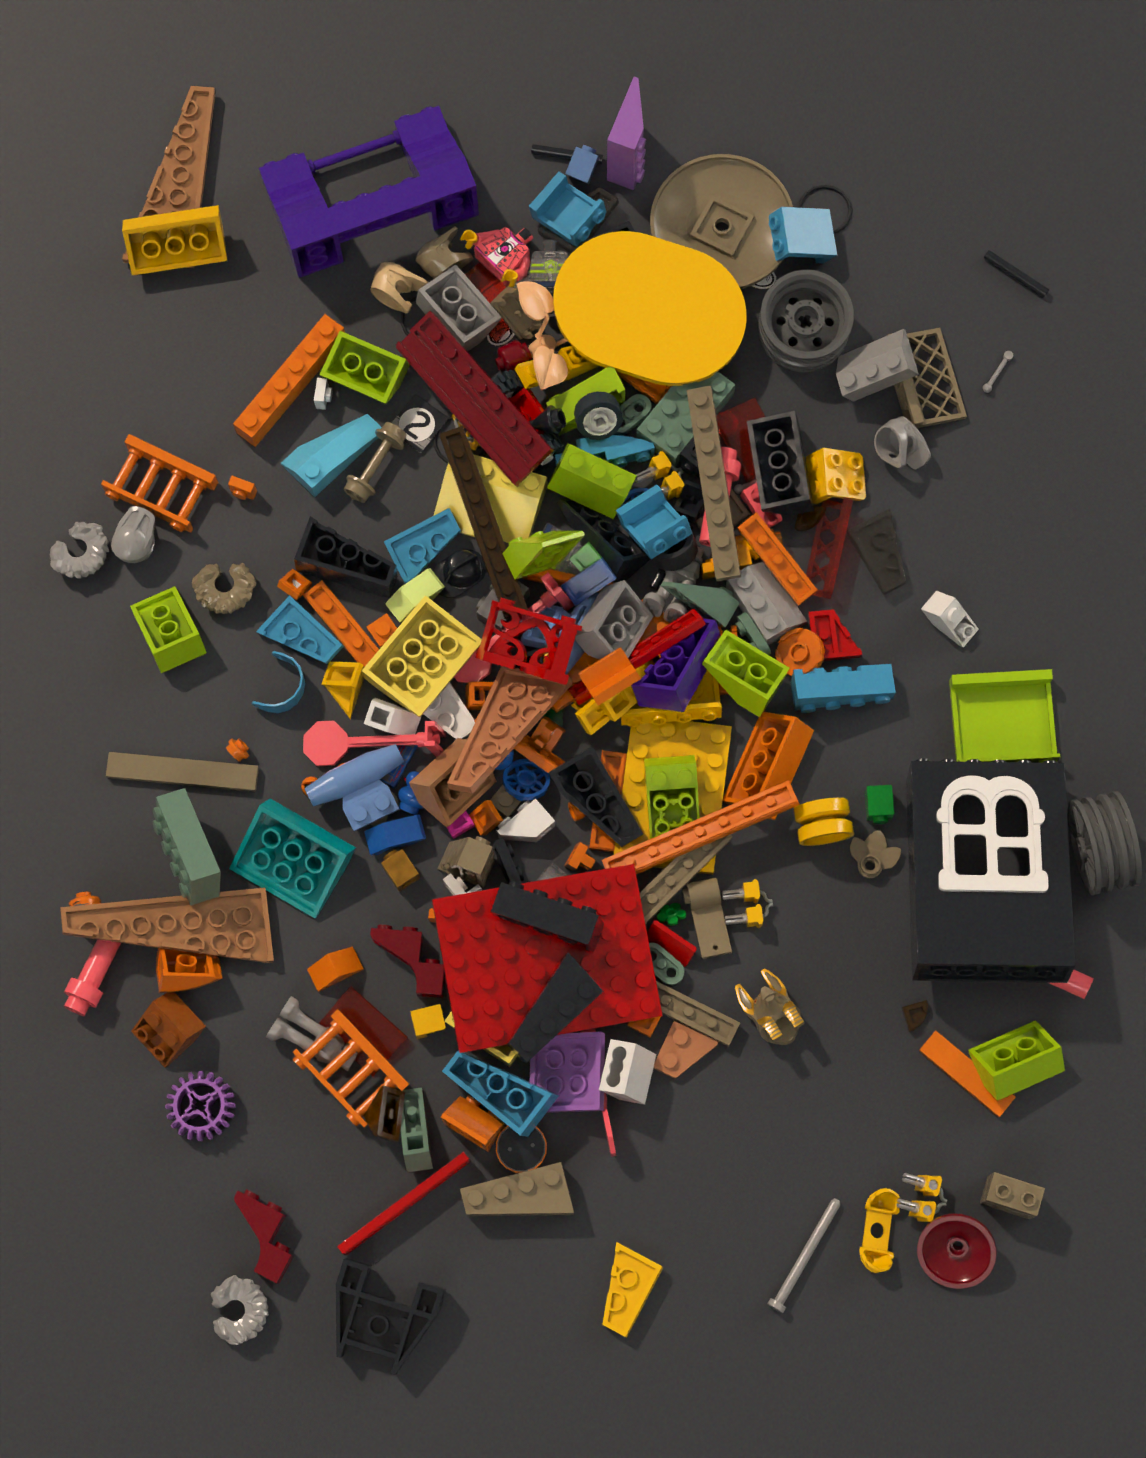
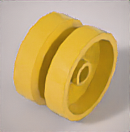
[793,797,854,846]

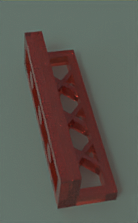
[806,498,853,599]

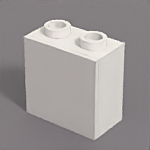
[599,1039,656,1105]

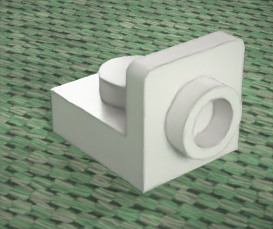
[443,873,482,896]

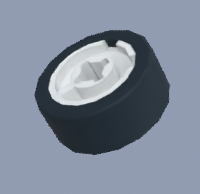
[574,391,623,440]

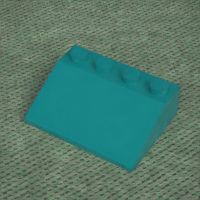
[229,798,356,918]

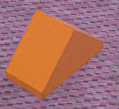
[307,946,364,992]

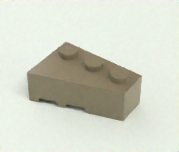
[437,836,495,889]

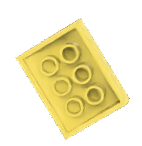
[434,454,548,543]
[362,595,482,717]

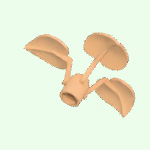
[516,281,568,390]

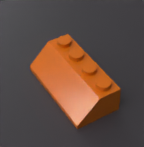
[723,712,814,820]

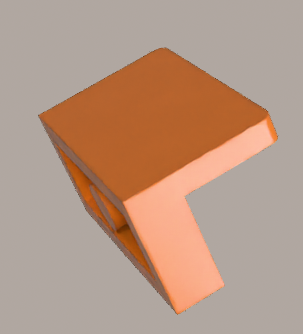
[579,648,641,706]

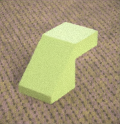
[385,568,445,622]

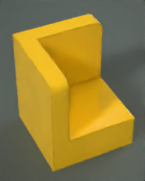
[410,1004,446,1039]

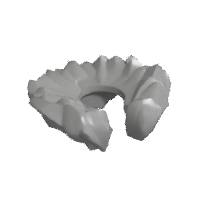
[50,522,109,578]
[211,1275,269,1345]

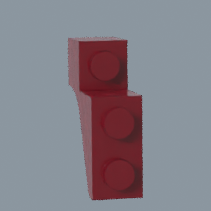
[370,925,445,998]
[234,1189,294,1284]

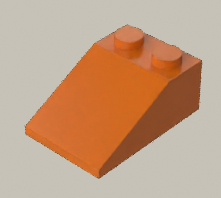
[441,1096,505,1152]

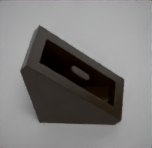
[364,1086,405,1143]

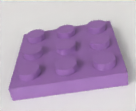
[530,1032,605,1113]

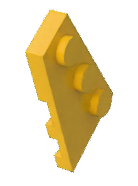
[602,1242,663,1338]

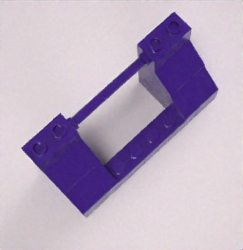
[259,106,479,278]

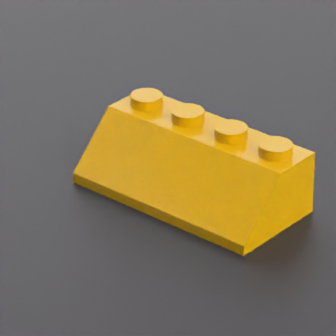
[122,205,227,275]

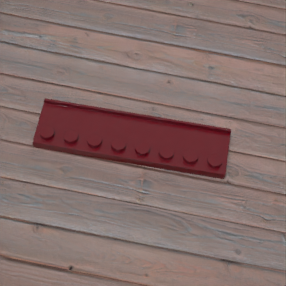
[395,311,554,487]

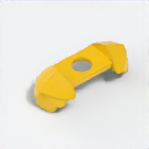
[859,1188,901,1273]

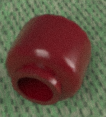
[495,340,533,374]

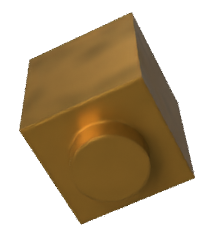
[381,849,420,892]

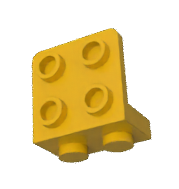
[806,448,866,504]

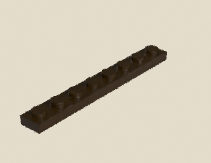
[439,426,528,619]

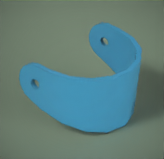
[252,651,305,713]

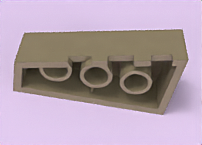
[460,1162,574,1217]

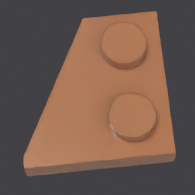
[653,1021,719,1079]

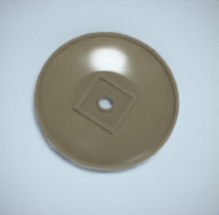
[650,154,793,289]

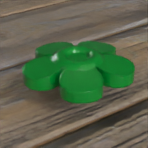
[657,903,686,926]

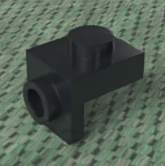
[679,437,700,477]
[674,480,704,524]

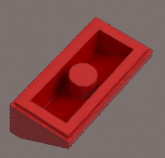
[647,920,697,967]

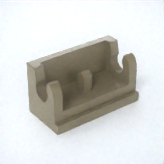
[490,287,543,340]

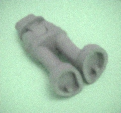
[642,546,704,623]
[266,996,358,1071]

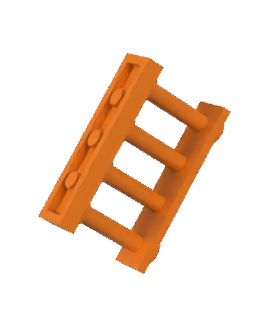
[101,434,218,533]
[292,1009,409,1127]

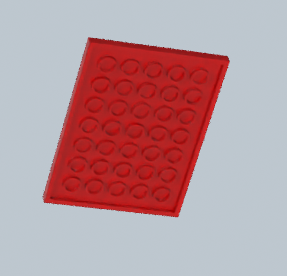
[432,864,663,1053]

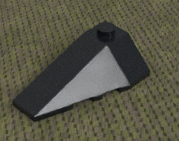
[557,498,650,583]
[549,746,643,847]

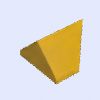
[321,662,364,719]

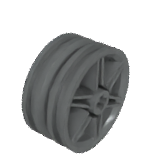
[758,270,854,372]
[1067,791,1142,896]

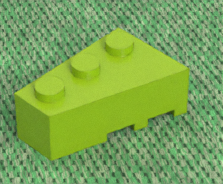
[546,366,625,436]

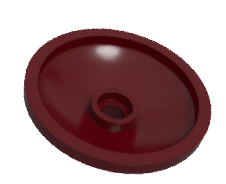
[917,1214,997,1289]

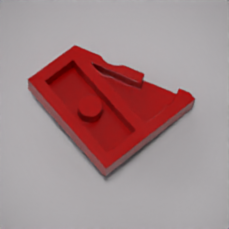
[808,609,862,661]

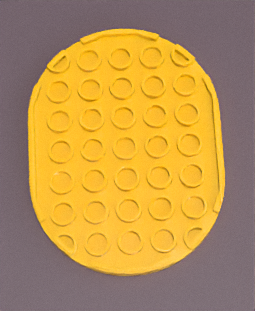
[553,231,746,386]

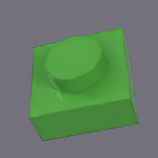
[569,542,602,572]

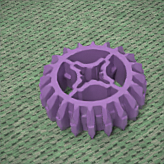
[165,1071,236,1141]

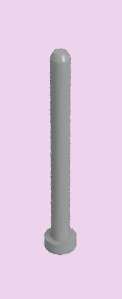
[767,1198,840,1314]

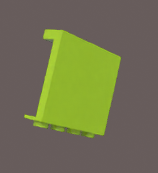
[949,669,1060,763]

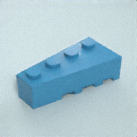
[790,664,896,713]
[442,1051,559,1137]

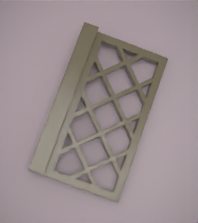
[887,328,967,429]

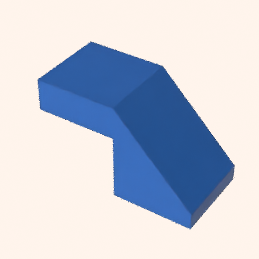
[364,815,426,855]

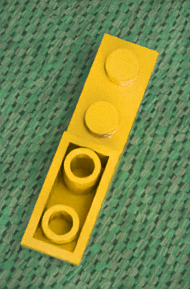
[515,346,599,389]
[575,659,655,735]

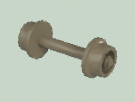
[344,422,407,503]

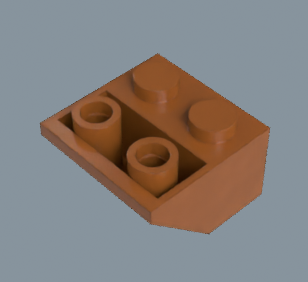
[131,992,206,1068]

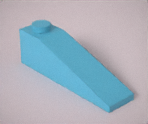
[281,414,382,497]

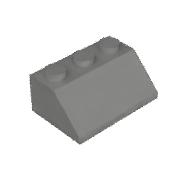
[416,264,502,351]
[836,329,919,402]
[726,562,807,646]
[575,580,653,660]

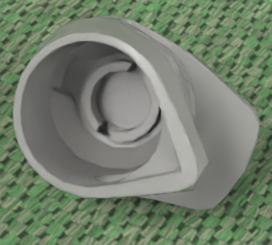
[874,417,931,469]
[111,506,155,563]

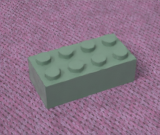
[636,372,735,467]
[153,788,221,906]

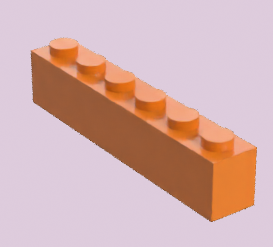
[233,314,345,447]

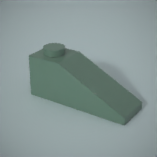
[660,582,740,627]
[401,1088,433,1173]

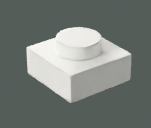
[314,378,332,410]

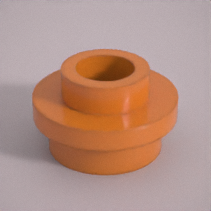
[226,738,249,761]

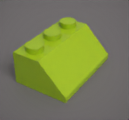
[320,331,410,404]
[546,443,637,519]
[968,1020,1065,1101]

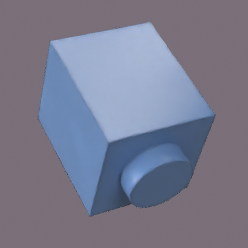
[565,145,600,184]

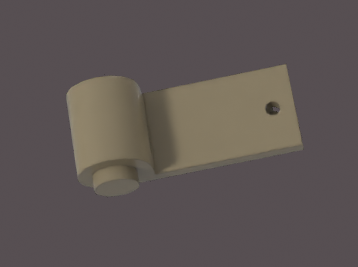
[682,877,732,959]

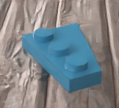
[384,508,461,584]
[256,595,344,664]

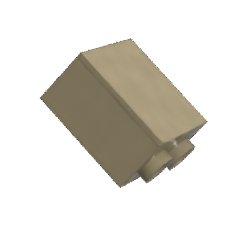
[980,1172,1045,1220]

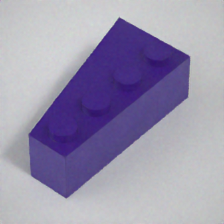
[631,619,721,712]

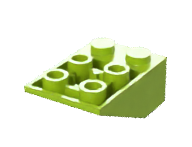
[644,755,700,839]

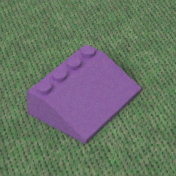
[607,77,646,190]

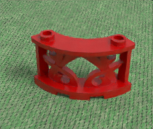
[475,598,583,685]

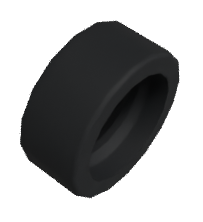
[653,532,698,571]

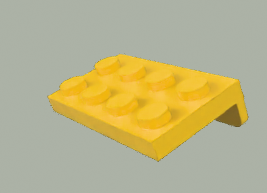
[621,670,722,727]

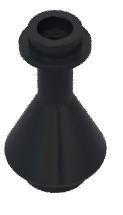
[529,405,566,434]

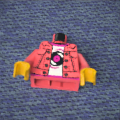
[460,227,533,288]

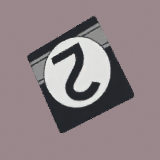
[392,394,449,453]

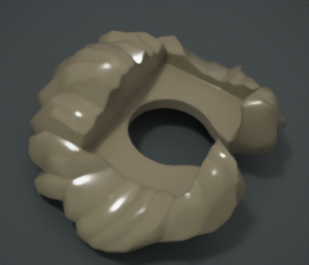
[192,563,256,614]

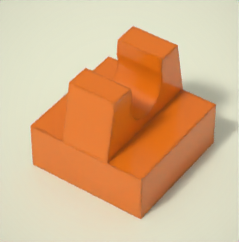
[531,716,566,752]
[564,842,595,871]

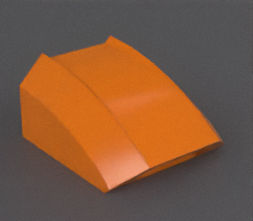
[156,948,222,993]

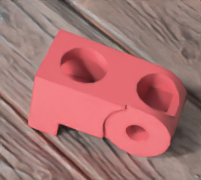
[740,483,782,528]

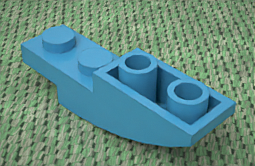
[555,435,655,468]

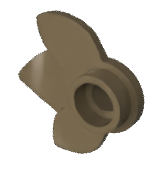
[850,830,901,878]

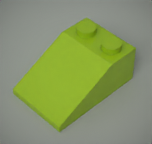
[502,531,585,580]
[130,586,207,673]
[702,630,790,717]

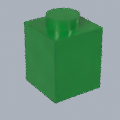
[865,785,894,824]

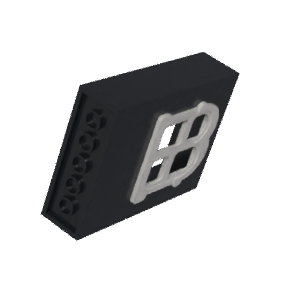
[906,758,1075,983]

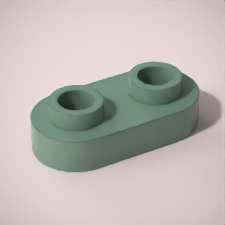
[615,394,651,436]
[735,612,771,655]
[649,943,684,986]

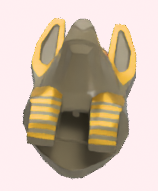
[735,969,805,1045]

